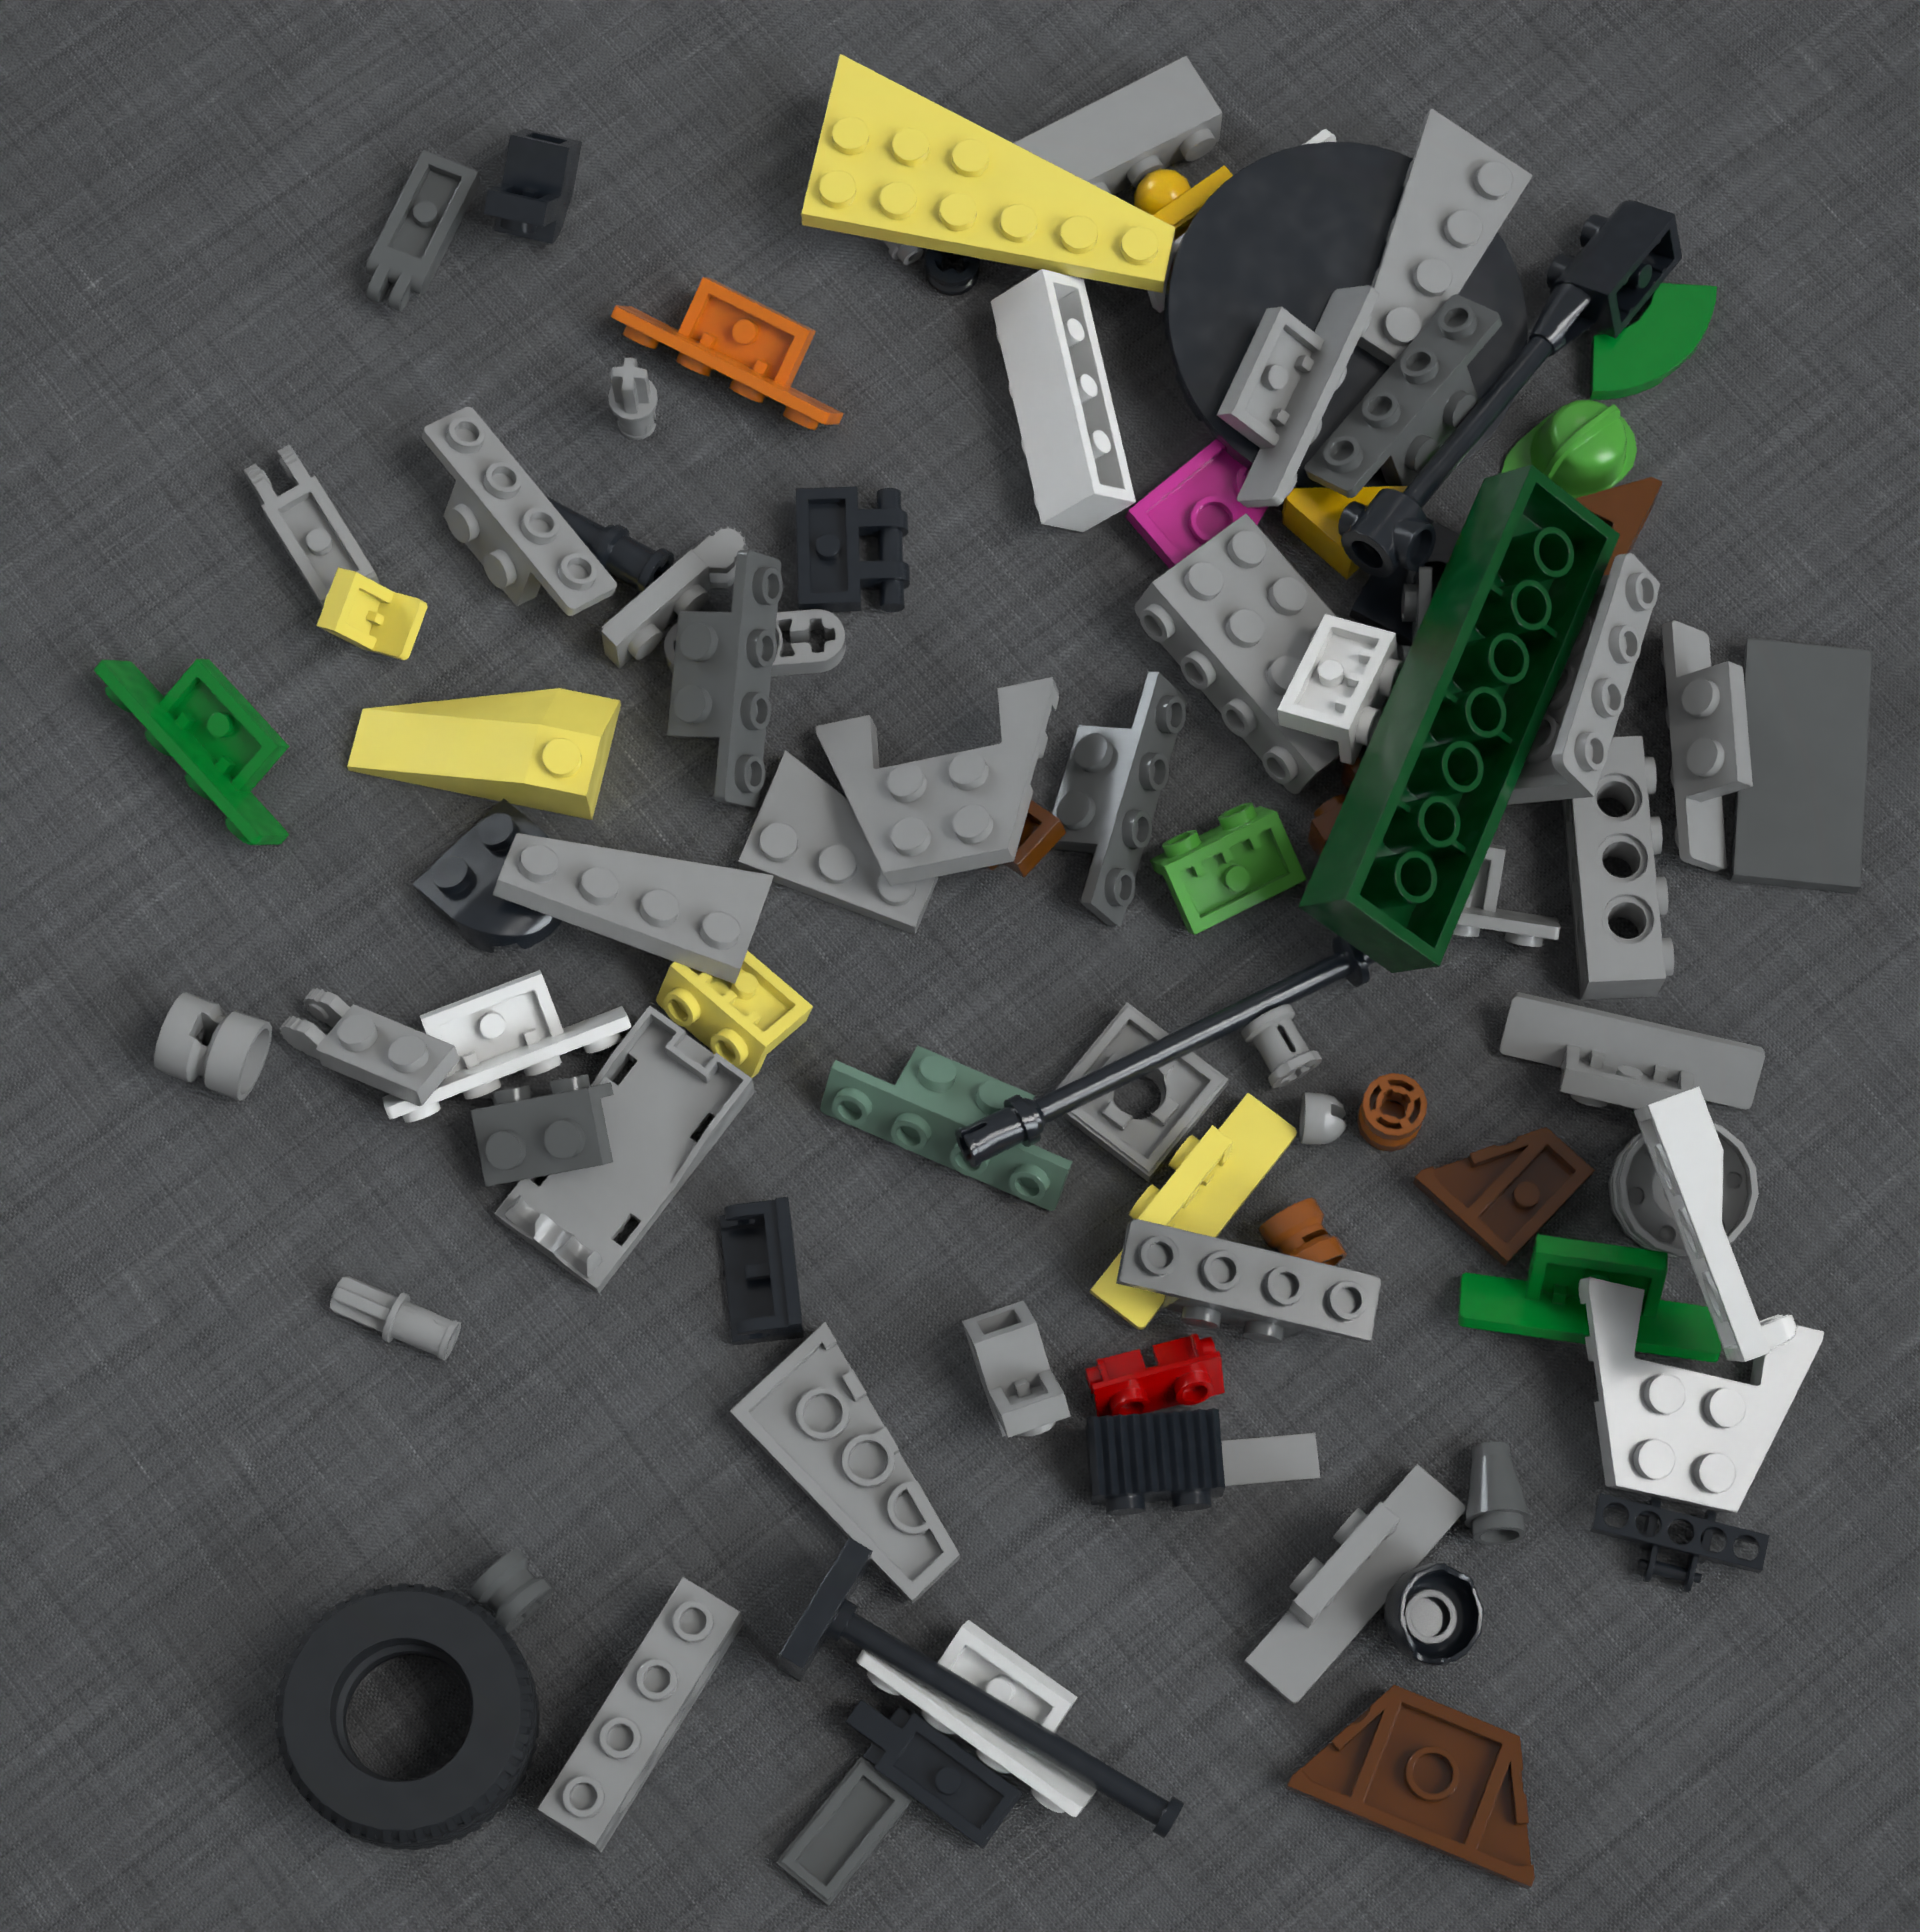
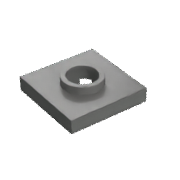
[1056,1002,1229,1182]

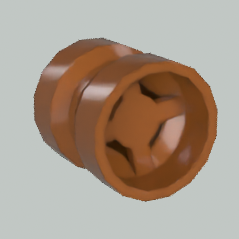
[1357,1073,1427,1152]
[1259,1197,1347,1266]

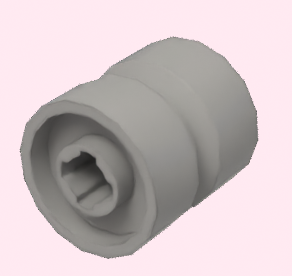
[154,992,272,1101]

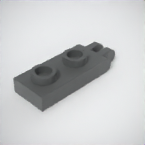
[366,150,481,311]

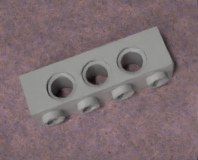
[1562,736,1674,1000]
[537,1577,744,1853]

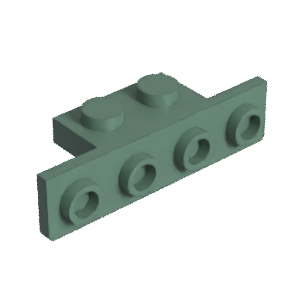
[820,1045,1073,1211]

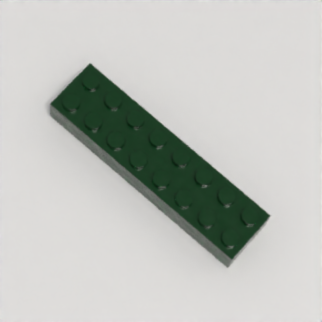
[1298,465,1620,973]

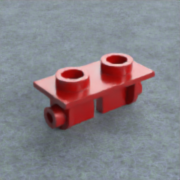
[1085,1333,1225,1417]

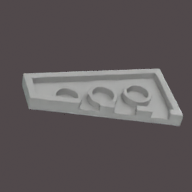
[1356,108,1533,366]
[493,833,774,984]
[730,1322,960,1604]

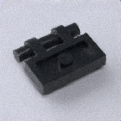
[796,486,910,612]

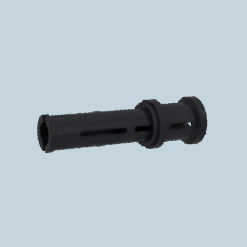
[546,496,674,596]

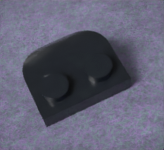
[413,799,562,953]

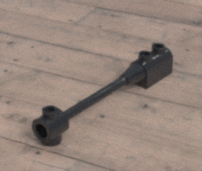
[1338,200,1682,578]

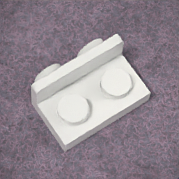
[1277,614,1404,765]

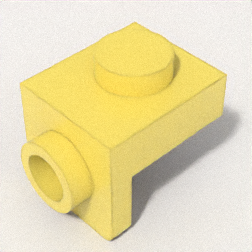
[317,567,427,660]

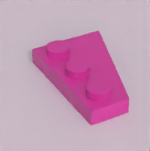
[1125,439,1269,569]

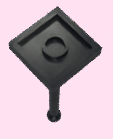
[778,1537,1184,1838]

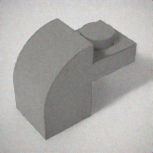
[962,1300,1071,1438]

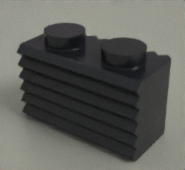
[1085,1408,1225,1515]

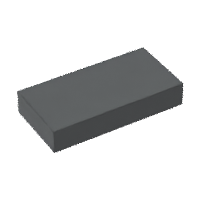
[776,1756,914,1907]

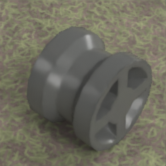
[469,1549,554,1633]

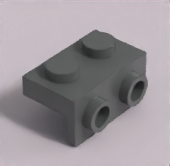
[471,1074,614,1186]

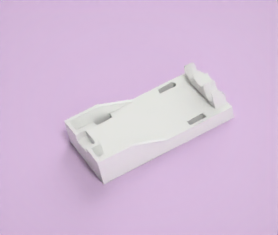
[1634,1086,1797,1362]

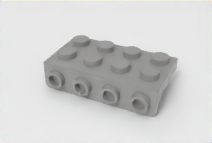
[1135,513,1389,794]
[1507,553,1660,805]

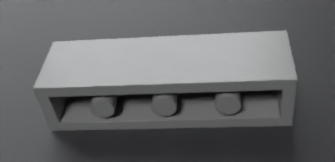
[1014,56,1223,195]

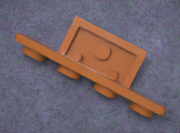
[610,277,844,430]

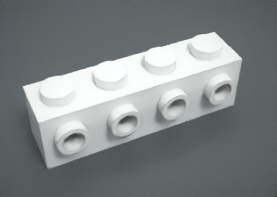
[991,269,1136,532]

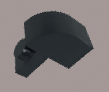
[484,129,582,244]

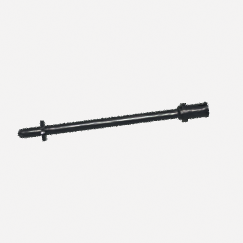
[955,936,1375,1168]

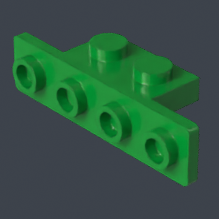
[94,659,290,845]
[1458,1234,1721,1362]

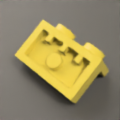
[656,950,813,1078]

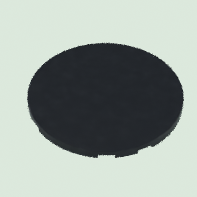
[1164,142,1528,488]

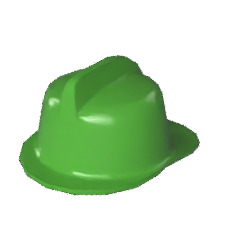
[1502,400,1637,499]

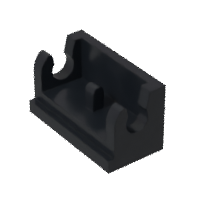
[719,1197,804,1346]

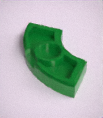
[1590,283,1717,400]

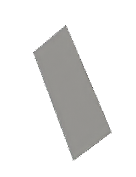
[1221,1433,1320,1486]

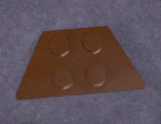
[1286,1685,1535,1889]

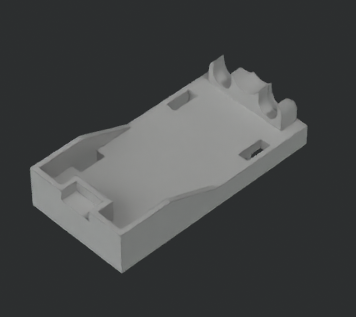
[494,1006,755,1294]

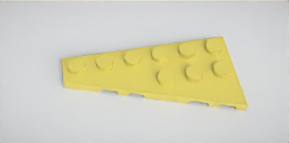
[801,54,1176,293]

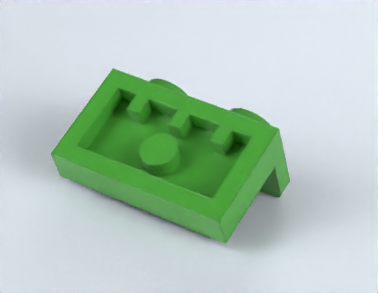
[1150,802,1307,935]

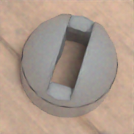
[1299,1092,1346,1145]

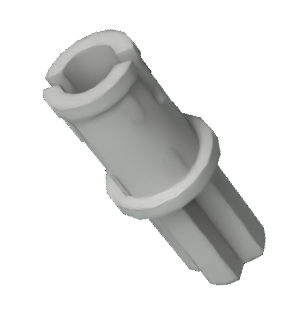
[608,357,658,440]
[330,1276,461,1361]

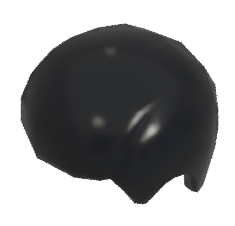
[1383,1563,1484,1666]

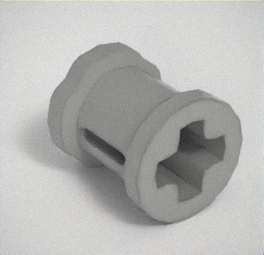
[1241,1004,1322,1088]

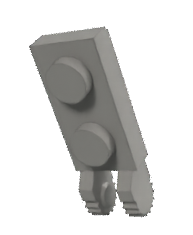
[244,445,379,609]
[601,526,746,669]
[279,988,460,1107]

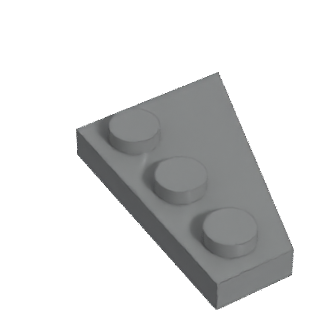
[738,750,938,934]

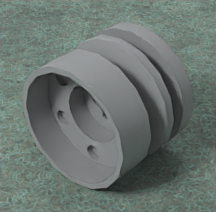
[1608,1123,1759,1257]

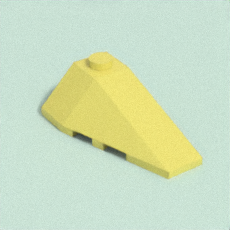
[347,688,621,820]

